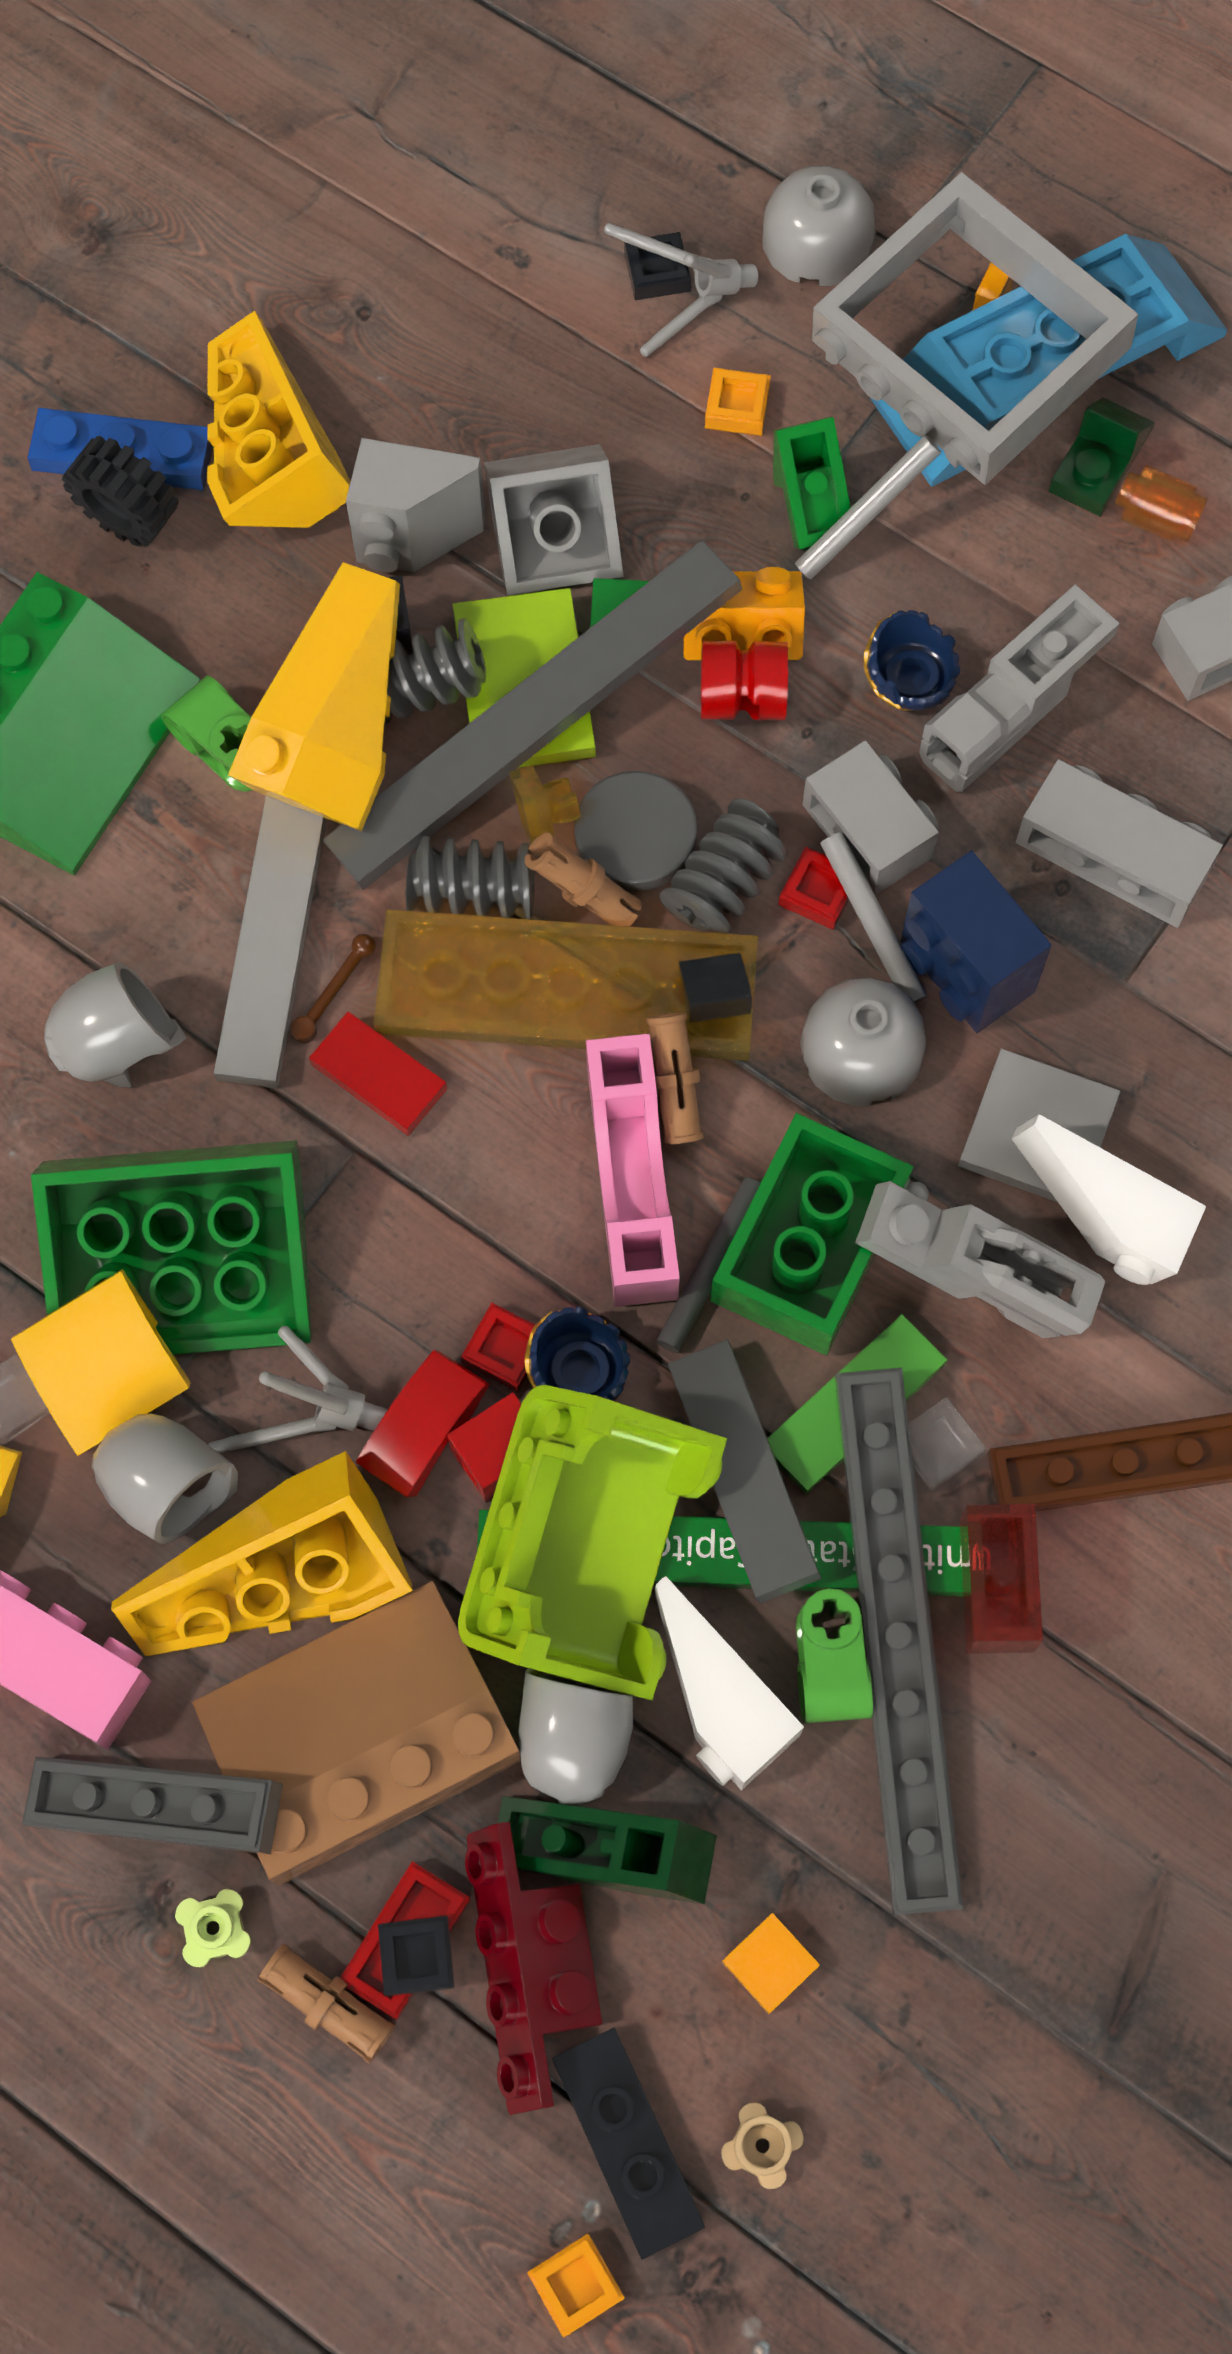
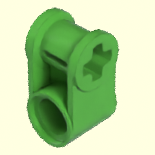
[161,675,252,792]
[795,1588,873,1724]

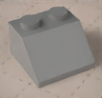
[346,438,486,572]
[484,444,624,596]

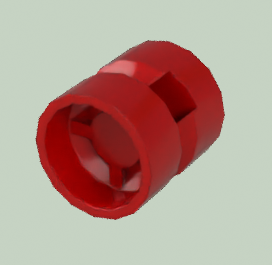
[701,641,788,720]

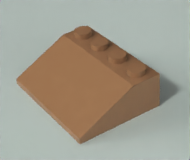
[192,1581,521,1887]

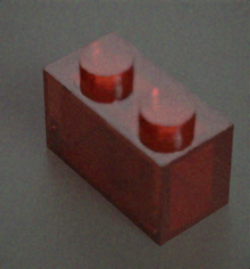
[960,1504,1043,1654]

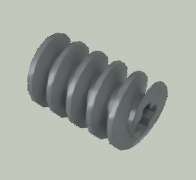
[384,618,486,725]
[659,798,788,936]
[405,836,535,922]

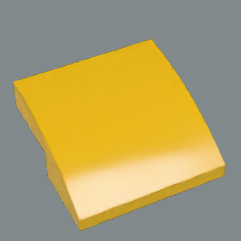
[11,1269,191,1456]

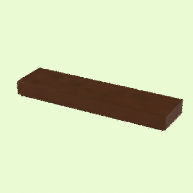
[987,1413,1232,1517]

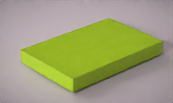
[452,588,596,768]

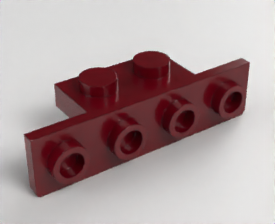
[465,1822,603,2115]

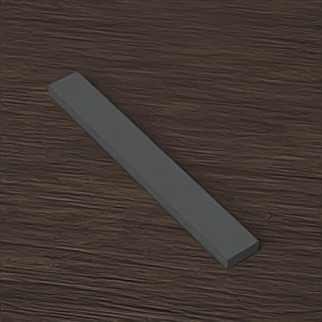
[323,540,742,890]
[835,1367,963,1915]

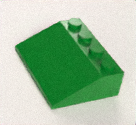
[0,572,201,876]
[31,1140,312,1355]

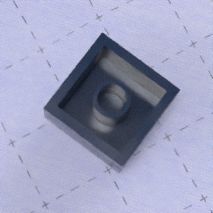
[900,850,1052,1033]

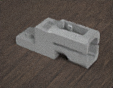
[919,584,1120,792]
[855,1181,1105,1338]

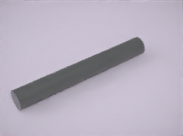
[656,1177,761,1353]

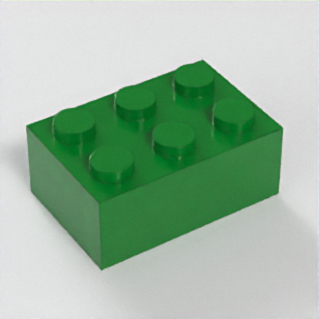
[710,1113,914,1356]

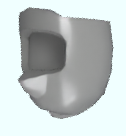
[44,961,187,1088]
[91,1414,238,1545]
[518,1668,633,1805]

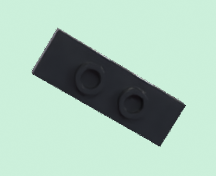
[552,2027,706,2260]

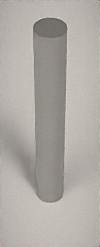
[795,435,941,580]
[820,832,927,1003]

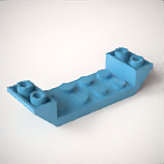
[871,234,1227,487]

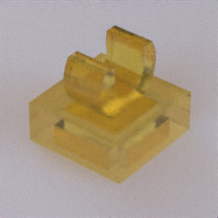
[509,765,581,845]

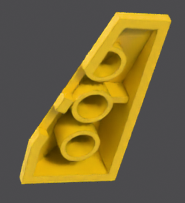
[207,310,351,528]
[228,562,400,832]
[111,1451,413,1656]

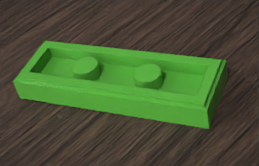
[768,1314,947,1495]

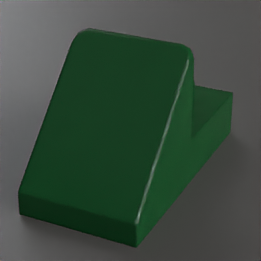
[1049,397,1155,517]

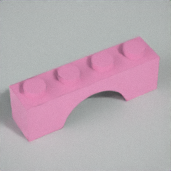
[586,1034,680,1307]

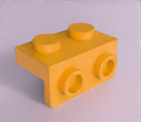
[683,567,805,660]

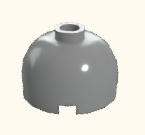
[762,165,876,286]
[800,977,927,1107]

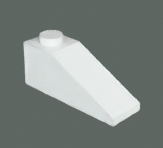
[1012,1114,1206,1285]
[655,1576,804,1791]

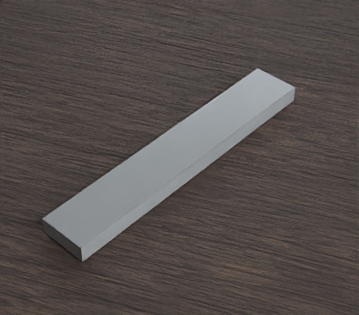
[214,796,327,1089]

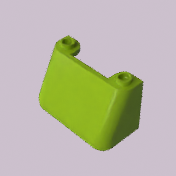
[458,1385,727,1701]

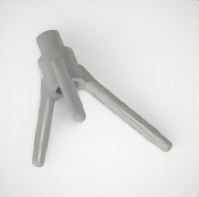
[604,223,758,357]
[208,1326,387,1453]

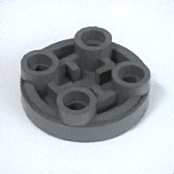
[574,771,697,891]

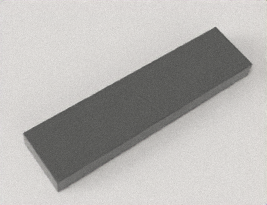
[668,1339,822,1604]
[22,1756,283,1855]

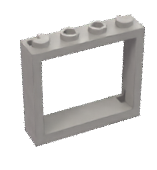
[812,172,1139,485]

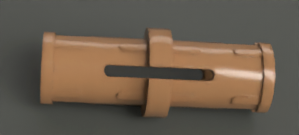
[525,833,641,932]
[646,1012,704,1144]
[258,1944,396,2064]

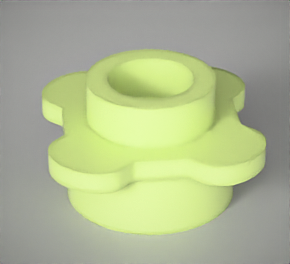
[175,1889,251,1967]

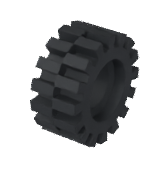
[62,436,179,547]

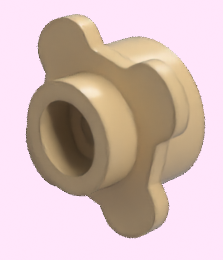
[721,2103,803,2189]

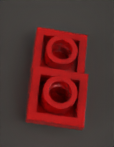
[355,1350,490,1497]

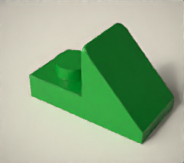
[773,416,851,549]

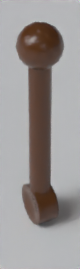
[291,933,376,1043]

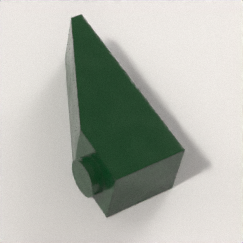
[497,1796,717,1904]

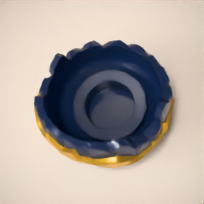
[863,610,960,711]
[525,1306,631,1401]

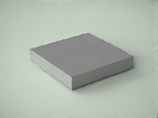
[958,1049,1120,1202]

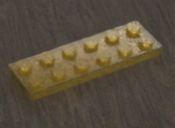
[374,909,758,1061]

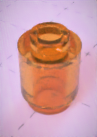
[1114,464,1208,542]

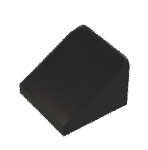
[678,953,752,1023]

